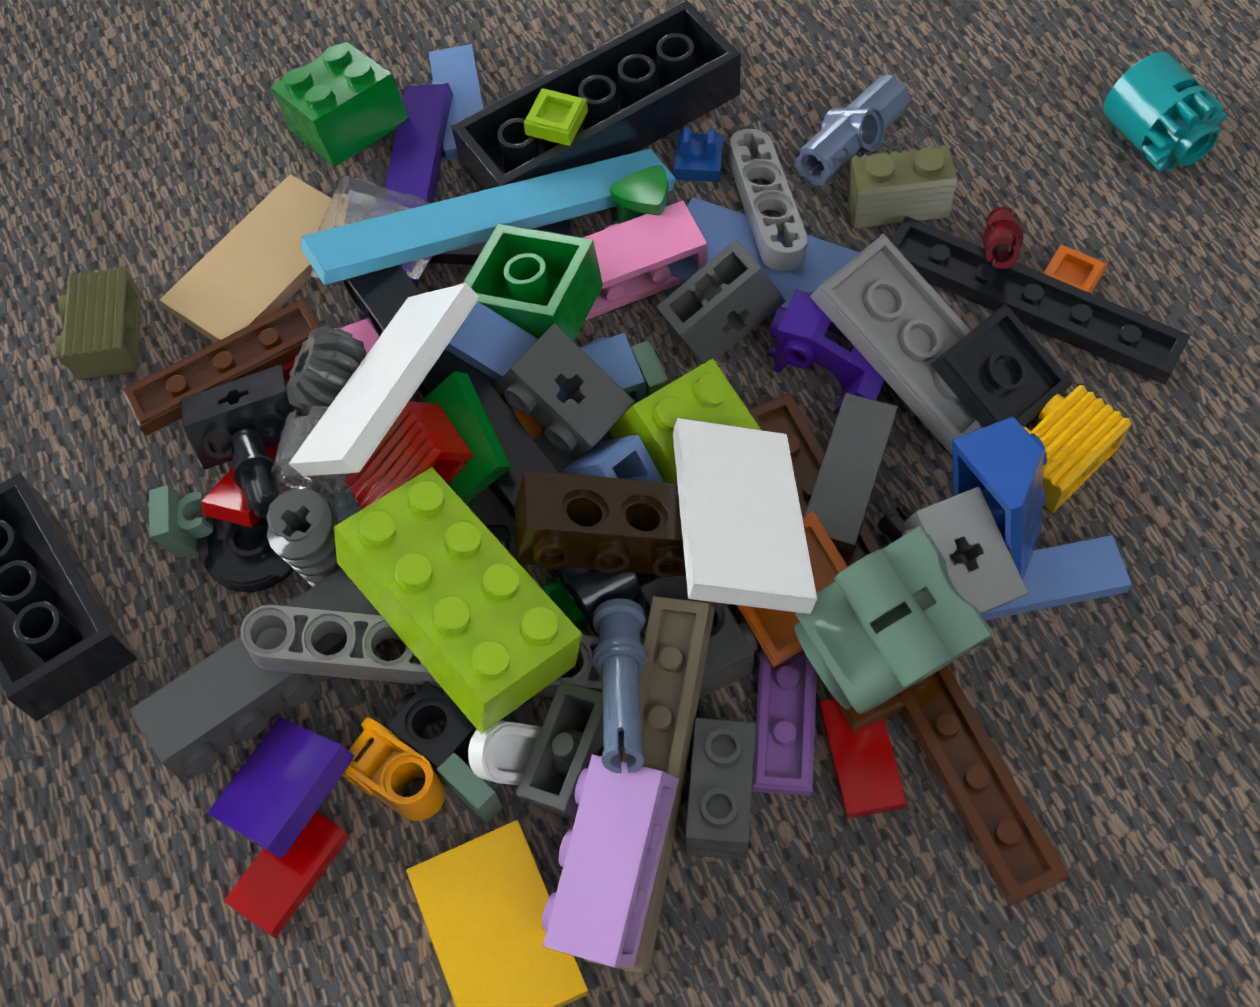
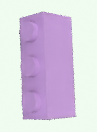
[542,754,679,968]

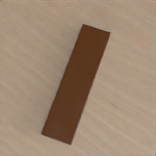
[120,298,321,436]

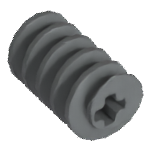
[267,488,344,587]

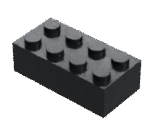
[0,472,137,722]

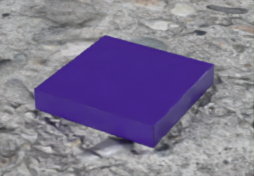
[207,717,355,859]

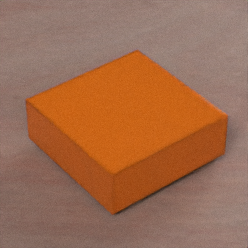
[1043,244,1107,294]

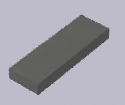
[805,393,898,553]

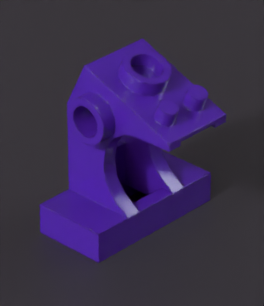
[767,289,884,414]

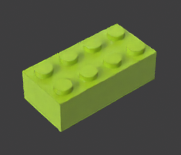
[334,467,582,734]

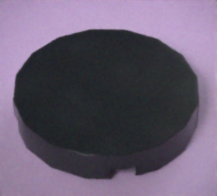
[197,517,294,593]

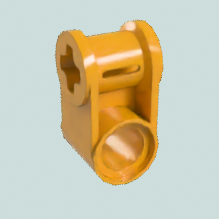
[342,717,445,821]

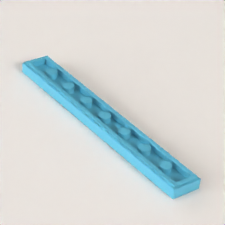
[301,149,676,285]

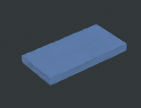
[668,197,860,341]

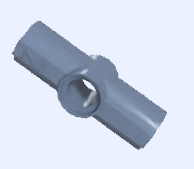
[795,75,911,186]

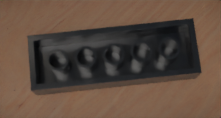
[451,0,741,191]

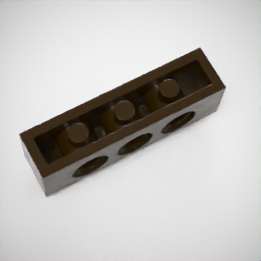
[514,470,686,577]

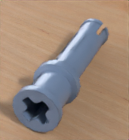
[592,598,647,773]

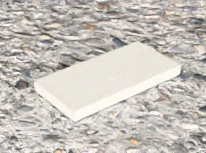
[289,283,479,476]
[673,418,817,614]

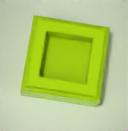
[524,88,588,146]

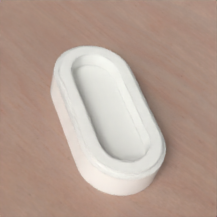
[468,720,542,785]

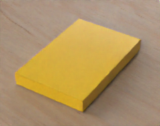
[406,820,590,1007]

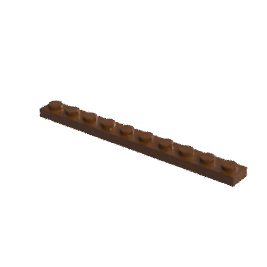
[748,393,1069,907]

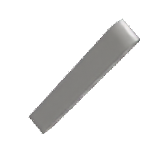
[241,605,603,697]

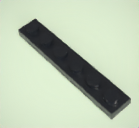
[890,216,1191,385]

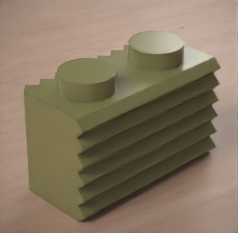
[847,145,957,229]
[55,267,141,380]

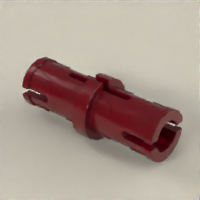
[982,206,1024,269]

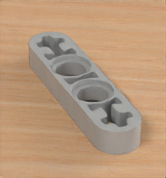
[728,129,808,271]

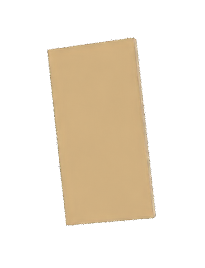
[159,174,361,342]

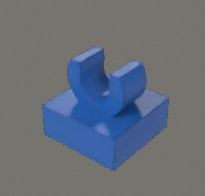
[673,128,724,182]

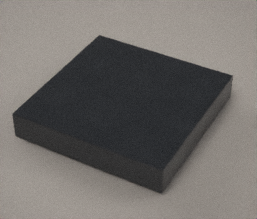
[930,303,1073,428]

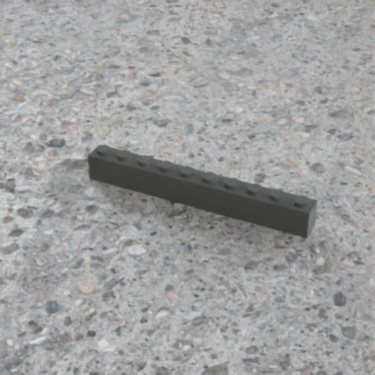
[129,431,614,780]

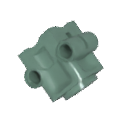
[794,526,995,715]

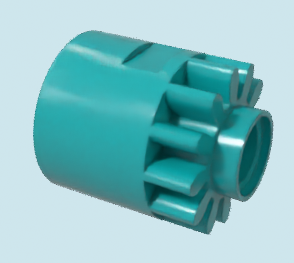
[1103,52,1228,172]

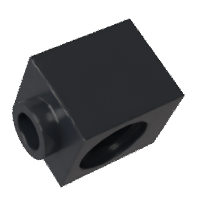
[387,681,476,777]

